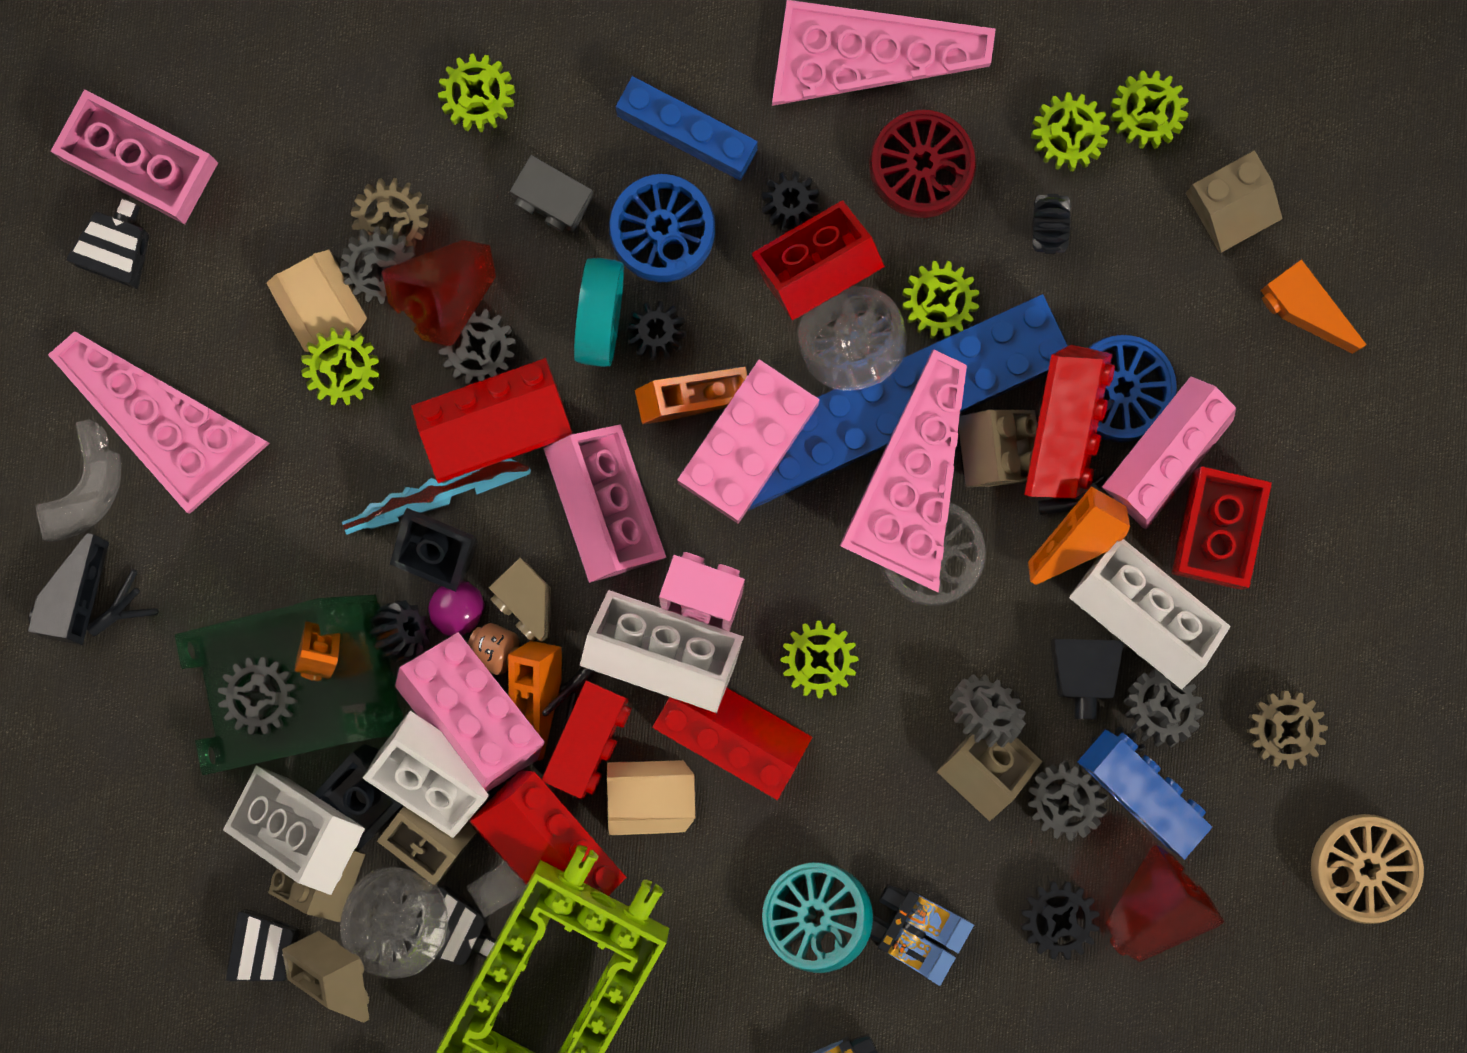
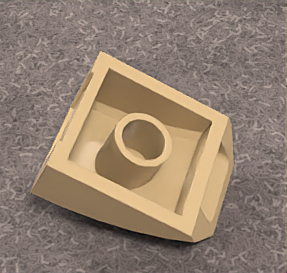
[267,250,367,352]
[607,760,695,835]

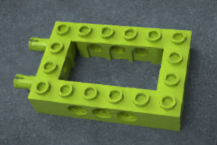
[436,845,670,1053]

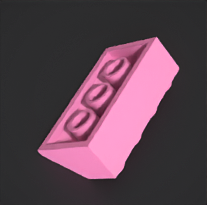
[1102,376,1236,529]
[543,424,666,583]

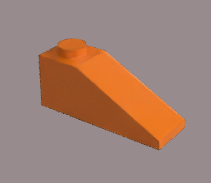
[1260,259,1367,354]
[635,367,747,424]
[1028,486,1130,585]
[294,621,341,681]
[508,640,562,761]

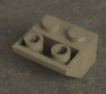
[958,410,1038,487]
[489,558,551,642]
[377,806,478,886]
[268,849,366,922]
[282,931,370,1023]

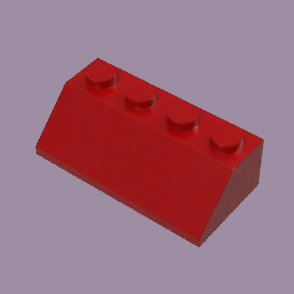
[1024,344,1115,498]
[411,358,573,484]
[652,688,812,800]
[469,770,627,926]

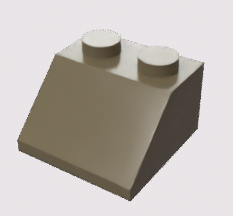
[1186,150,1282,253]
[937,733,1043,821]

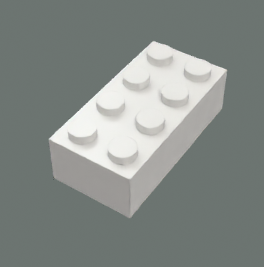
[1069,539,1231,690]
[580,590,744,713]
[223,765,365,895]

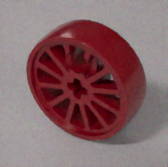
[869,110,976,218]

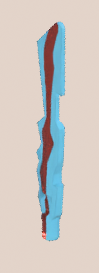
[342,458,531,535]

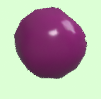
[428,581,485,636]

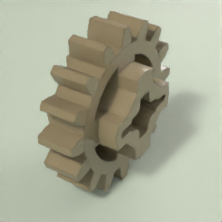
[351,178,429,248]
[1247,691,1328,769]

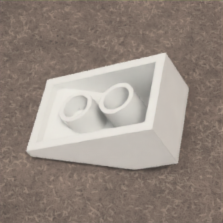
[363,711,488,838]

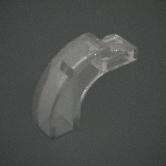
[35,419,121,542]

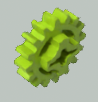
[438,54,515,132]
[1110,71,1188,149]
[1031,92,1109,171]
[902,261,979,339]
[301,327,379,405]
[780,621,858,699]

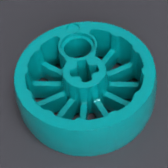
[574,258,624,367]
[762,862,873,973]

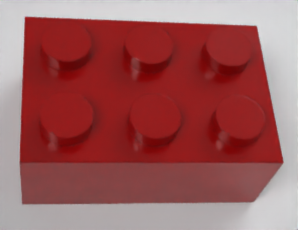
[751,200,885,321]
[1172,466,1272,590]
[542,681,632,799]

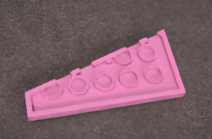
[772,0,996,106]
[48,331,270,514]
[840,350,967,592]

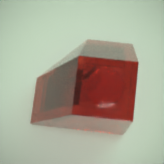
[382,240,496,346]
[1106,845,1224,962]

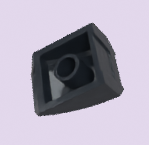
[313,744,404,851]

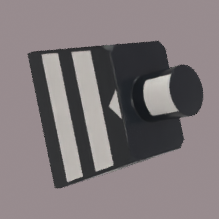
[66,199,149,289]
[408,884,497,966]
[226,909,299,981]

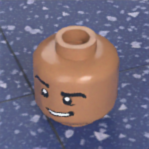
[468,623,520,675]

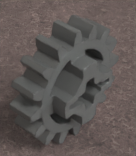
[340,226,418,304]
[438,308,516,385]
[218,657,298,735]
[1124,668,1204,747]
[949,674,1026,748]
[1028,761,1108,841]

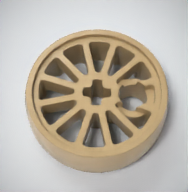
[1311,814,1424,924]

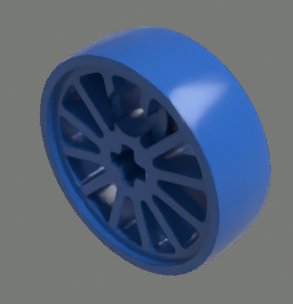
[609,174,715,282]
[1088,335,1177,443]

